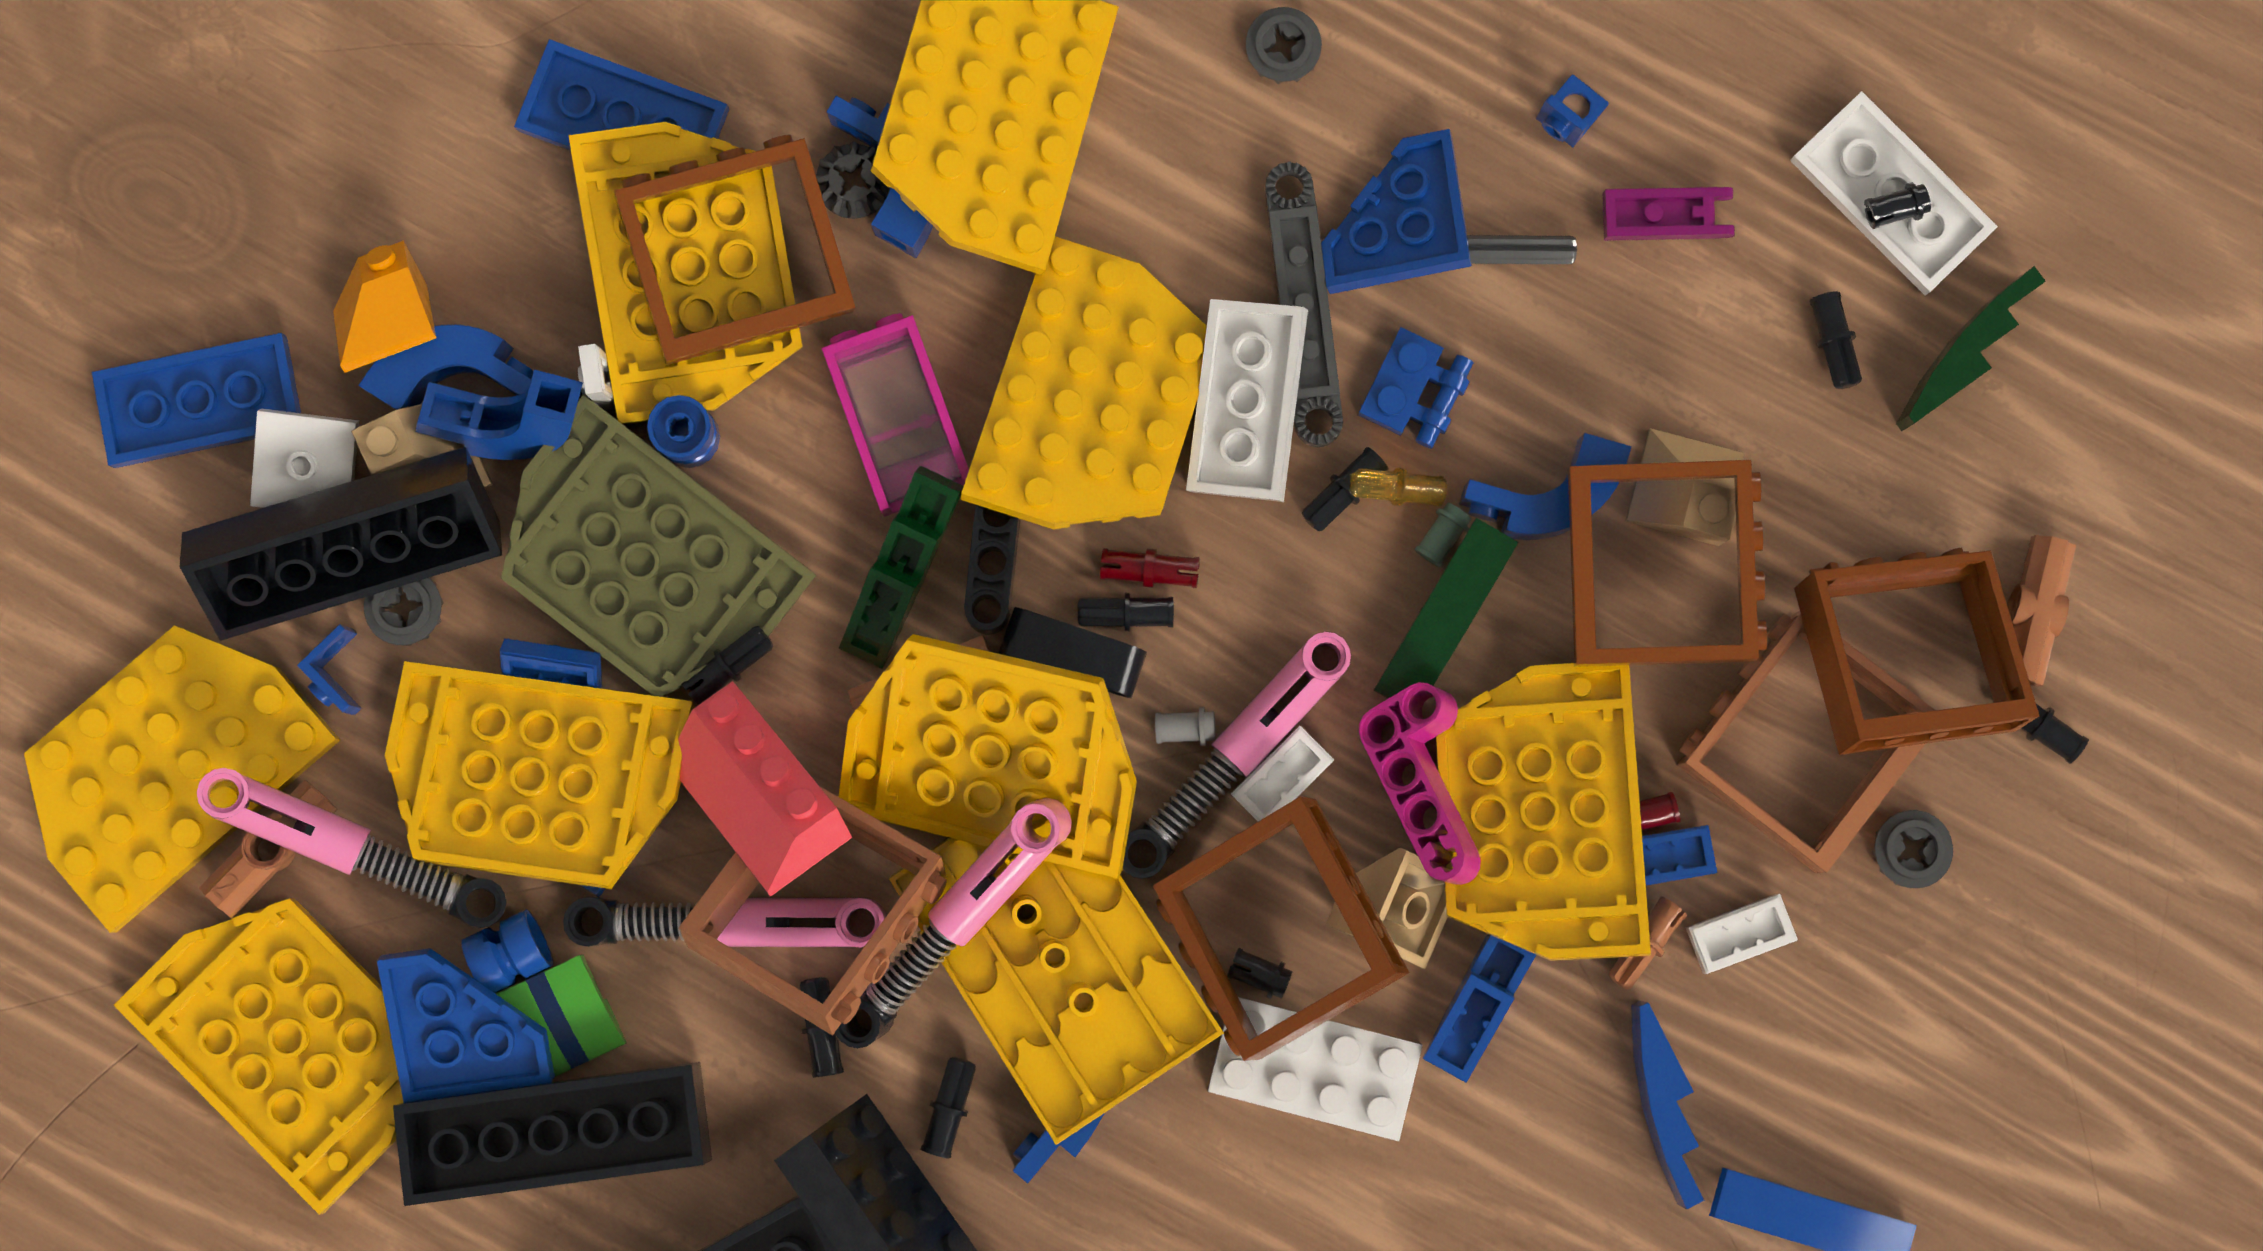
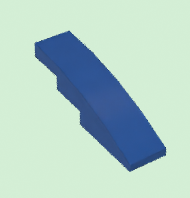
[1423,934,1536,1083]
[1631,1001,1705,1209]
[1709,1167,1917,1251]

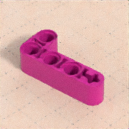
[1358,682,1481,885]

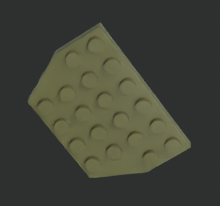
[501,394,817,697]

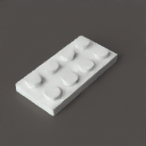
[1790,91,1998,296]
[1186,299,1308,502]
[1207,997,1423,1141]

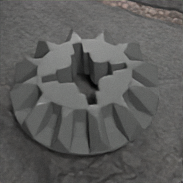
[1246,7,1322,84]
[816,141,890,219]
[364,578,444,646]
[1872,810,1953,888]

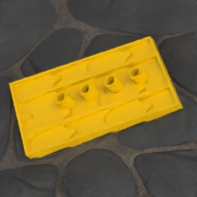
[889,837,1224,1145]

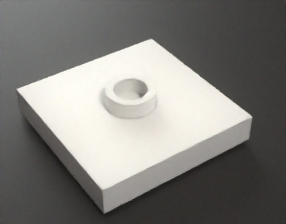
[250,409,359,508]

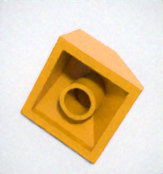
[333,240,436,373]

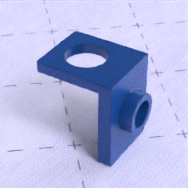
[1536,75,1609,148]
[297,624,362,715]

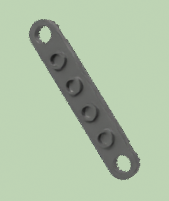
[1265,162,1343,447]

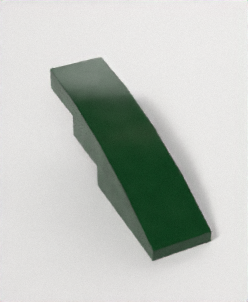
[1896,266,2046,431]
[839,466,964,669]
[1374,518,1519,699]

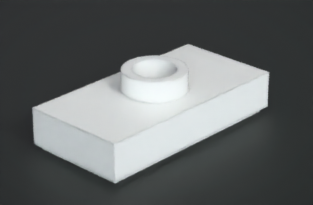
[578,344,615,411]
[1231,726,1334,821]
[1686,894,1798,974]

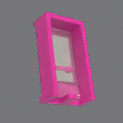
[822,313,969,517]

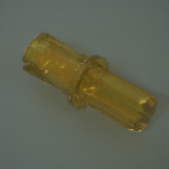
[1350,467,1447,507]

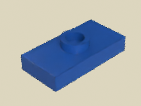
[500,638,602,688]
[1642,825,1718,886]

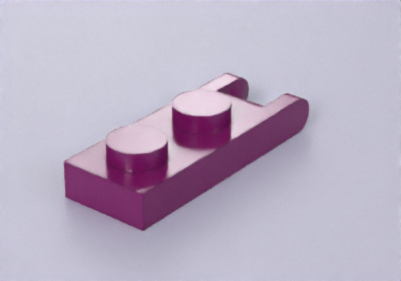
[1602,187,1735,241]

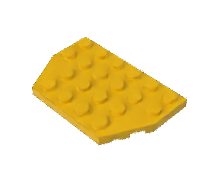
[870,0,1119,275]
[568,122,803,425]
[960,236,1207,530]
[24,625,341,933]
[838,634,1137,878]
[384,661,695,889]
[1436,663,1651,961]
[114,898,404,1215]

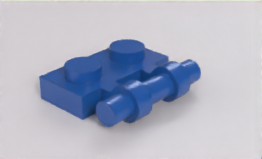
[1358,327,1474,449]

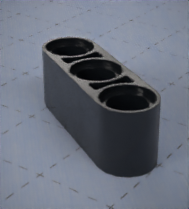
[964,505,1020,635]
[998,607,1147,698]

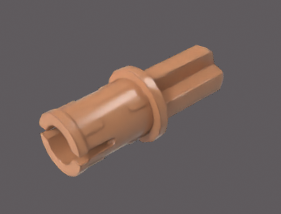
[1609,897,1687,990]

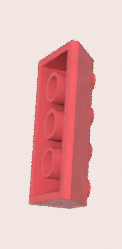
[672,681,852,897]

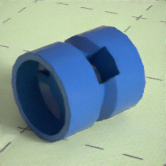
[647,395,720,468]
[461,909,553,993]

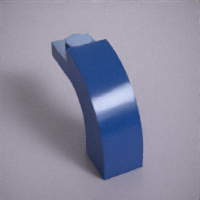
[827,96,933,258]
[358,325,534,410]
[416,369,583,460]
[1459,433,1632,540]

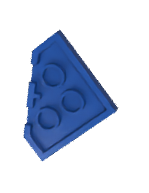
[1321,129,1472,294]
[377,948,555,1103]

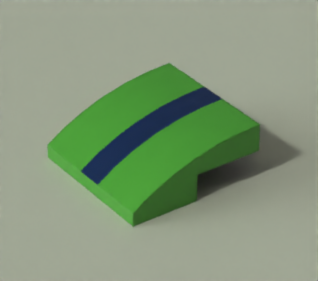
[497,955,627,1077]

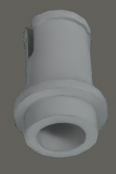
[1155,707,1216,746]

